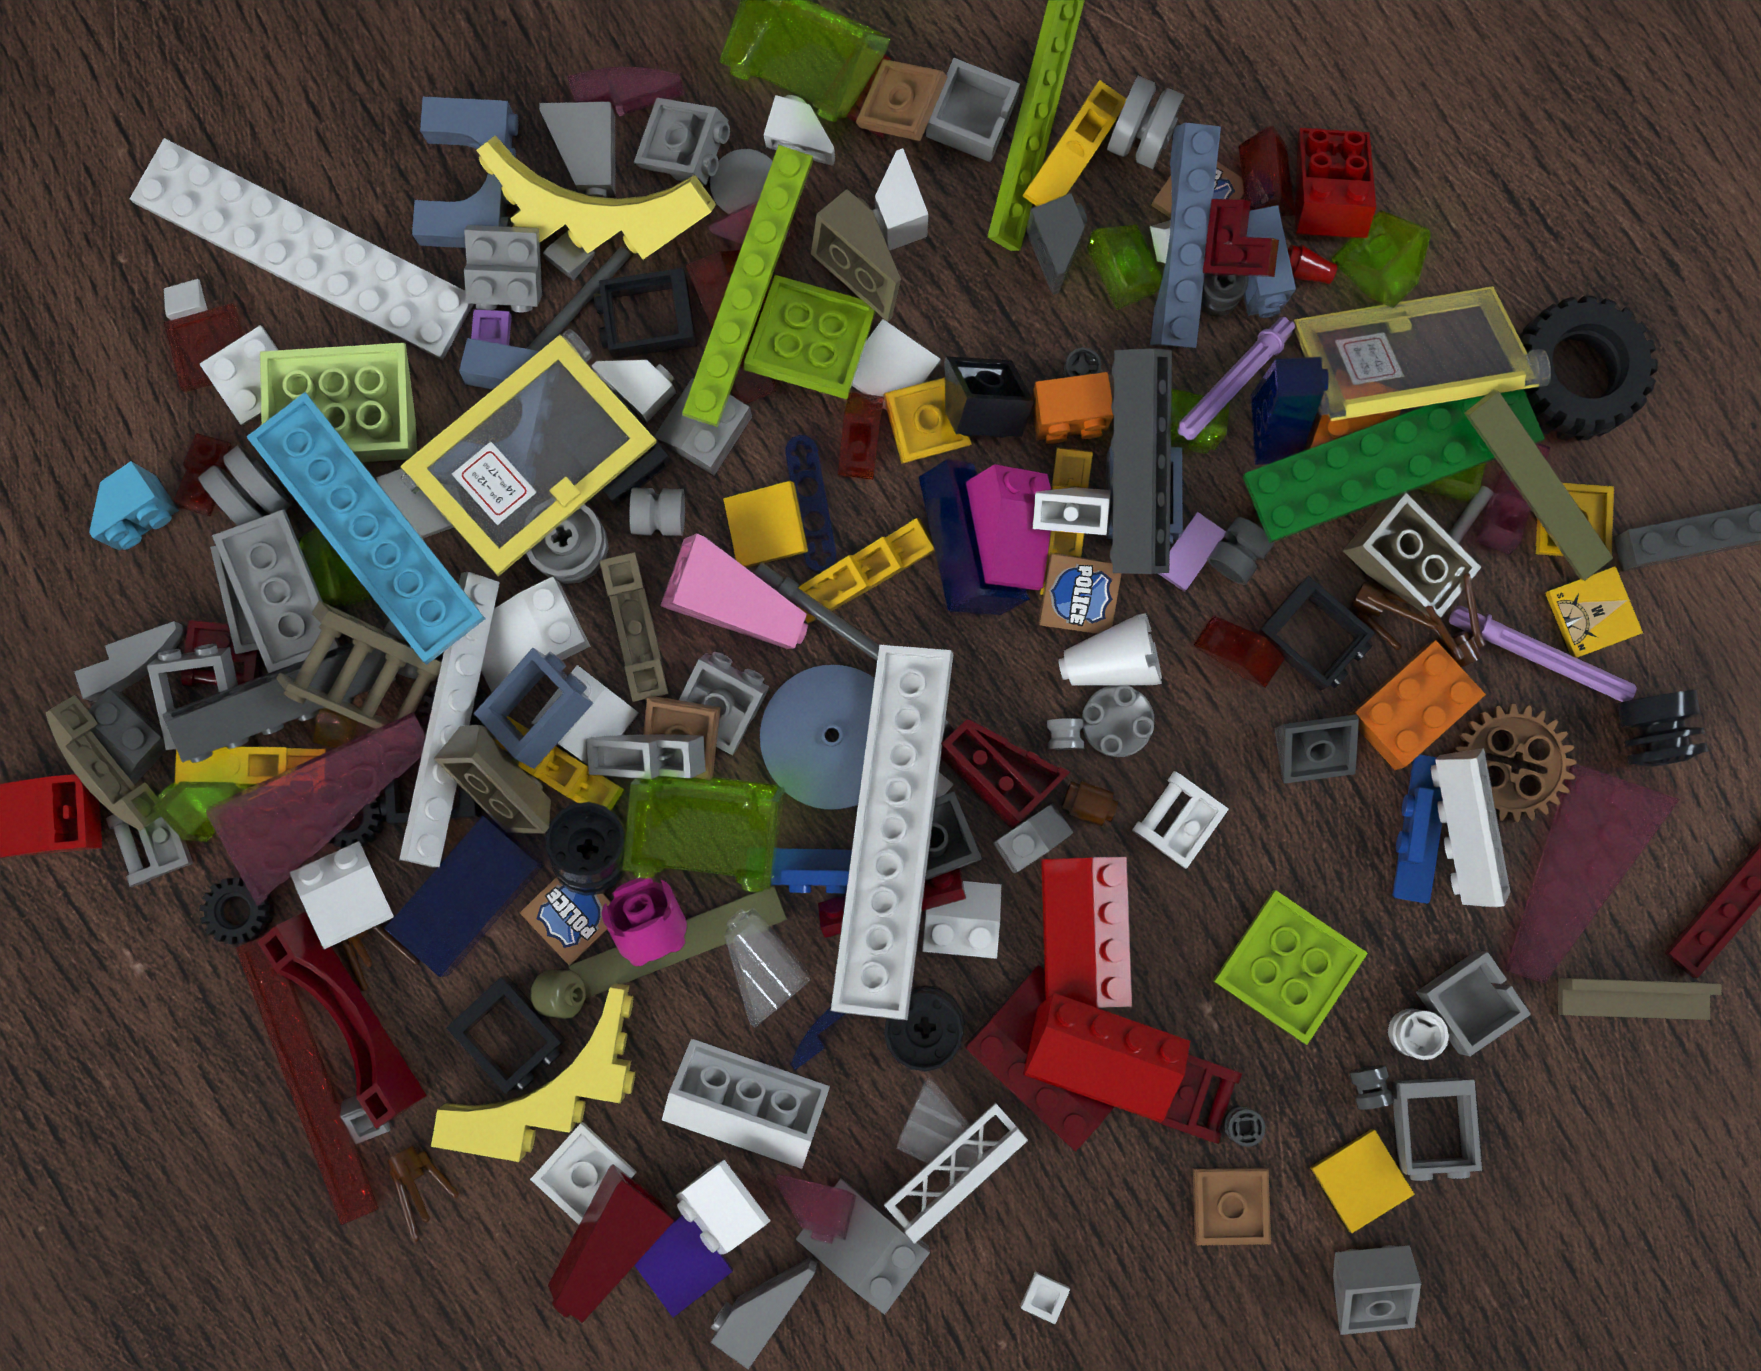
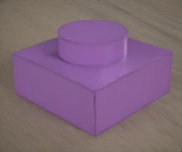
[471,309,512,346]

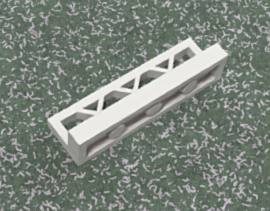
[884,1103,1028,1244]

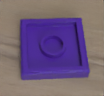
[634,1215,733,1318]

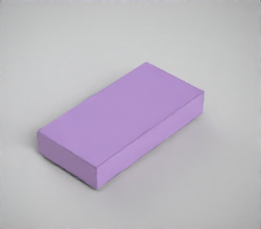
[1159,512,1226,592]

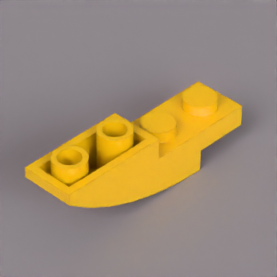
[1022,80,1127,206]
[175,747,326,786]

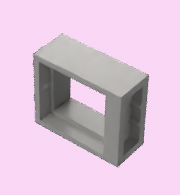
[147,644,238,750]
[1391,1077,1482,1181]

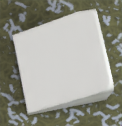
[164,279,208,323]

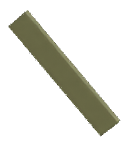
[1464,389,1613,581]
[569,886,788,999]

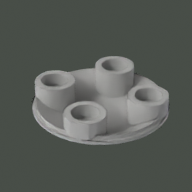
[710,149,772,220]
[1082,685,1155,757]

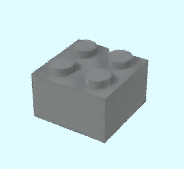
[926,58,1020,163]
[1416,951,1531,1056]

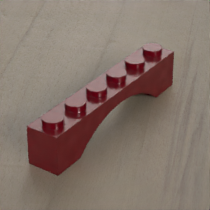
[257,911,427,1129]

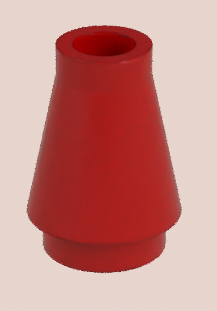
[1288,244,1337,285]

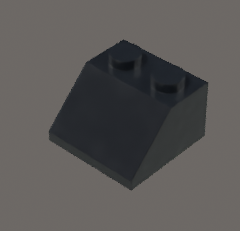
[944,356,1034,438]

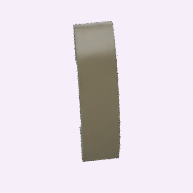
[599,552,668,702]
[46,695,168,831]

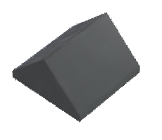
[1274,714,1359,784]
[925,792,982,881]

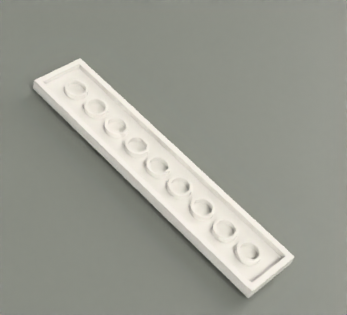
[130,138,474,360]
[831,645,953,1020]

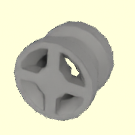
[1047,718,1084,751]

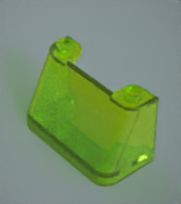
[719,0,891,122]
[623,776,785,892]

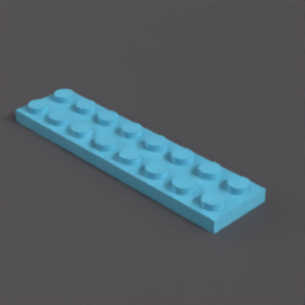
[247,392,486,664]

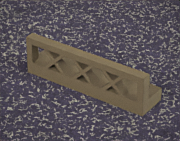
[1558,978,1721,1020]

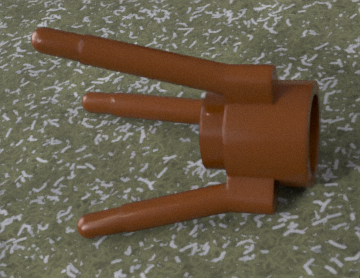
[1422,573,1485,667]
[1351,582,1438,650]
[341,924,420,991]
[387,1146,459,1242]

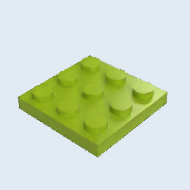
[744,275,876,399]
[1213,890,1368,1045]

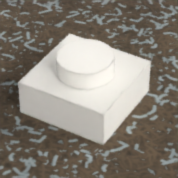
[1020,1271,1070,1324]

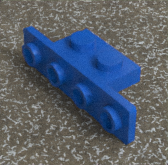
[1392,755,1443,903]
[746,848,852,894]

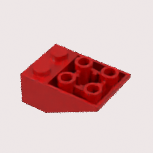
[1295,128,1376,238]
[0,774,102,858]

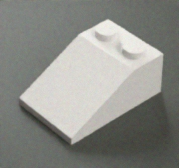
[481,576,590,692]

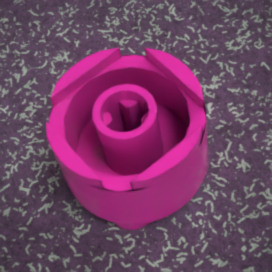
[602,877,687,966]

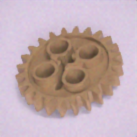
[1454,704,1577,822]

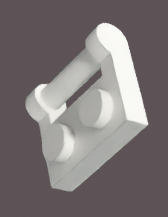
[1132,771,1229,869]

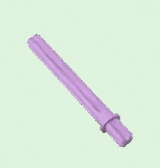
[1177,317,1295,440]
[1449,606,1637,702]

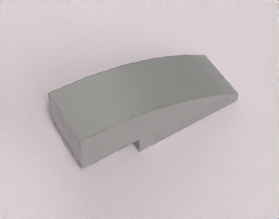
[75,621,187,702]
[586,734,706,779]

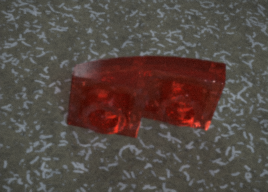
[173,433,232,517]

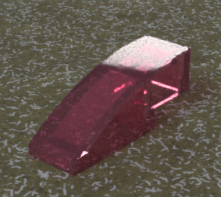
[567,67,684,117]
[1476,443,1551,555]

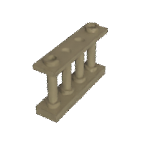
[276,601,443,746]

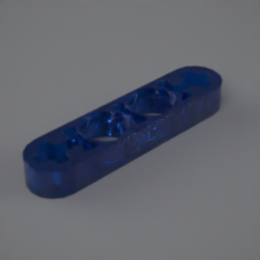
[785,435,837,574]

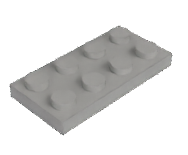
[212,509,340,673]

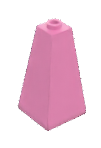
[660,534,808,649]

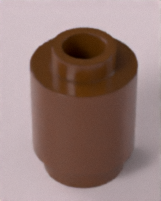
[1061,781,1118,827]

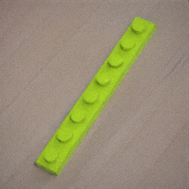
[987,0,1085,251]
[682,145,813,427]

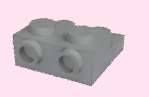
[634,98,730,185]
[464,225,542,312]
[679,652,769,755]

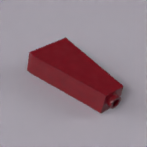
[548,1164,674,1323]

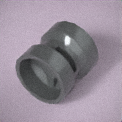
[1063,347,1102,378]
[1349,1065,1394,1110]
[1223,1106,1266,1147]

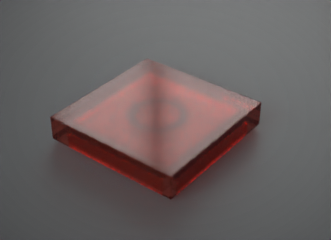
[163,303,244,392]

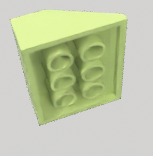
[260,343,417,462]

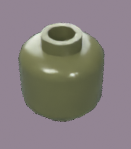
[530,970,586,1019]

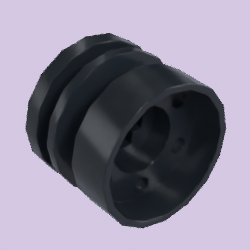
[1617,690,1709,767]
[546,802,628,896]
[884,985,965,1072]

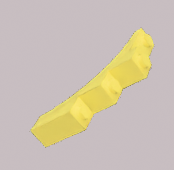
[476,135,716,259]
[431,983,635,1162]

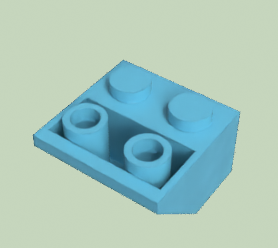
[89,461,179,551]

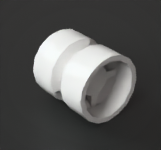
[1388,1008,1449,1060]

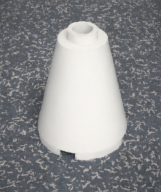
[1059,613,1162,686]

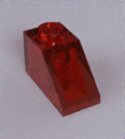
[838,392,884,480]
[1194,615,1285,688]

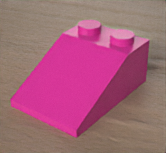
[966,464,1051,590]

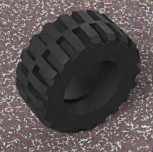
[1506,295,1658,441]

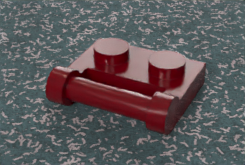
[181,620,261,687]
[1156,1054,1243,1144]

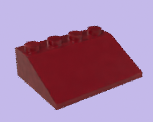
[964,965,1114,1152]

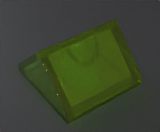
[1087,224,1162,311]

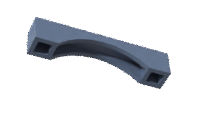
[1150,123,1221,348]

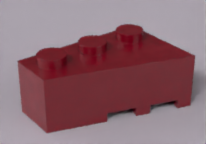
[941,719,1070,829]

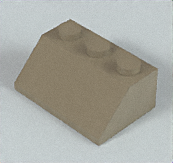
[434,725,551,833]

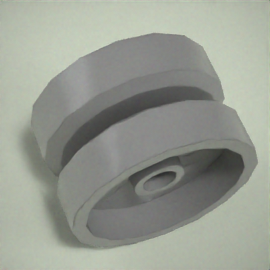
[1107,76,1184,169]
[198,444,292,526]
[524,499,609,584]

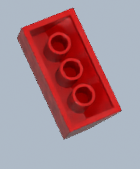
[1041,857,1132,1008]
[1023,993,1190,1123]

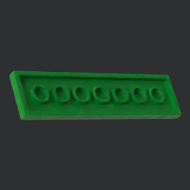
[1242,389,1545,543]

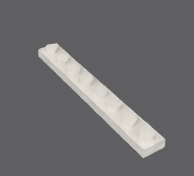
[399,572,499,867]

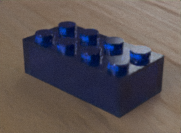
[384,816,545,977]

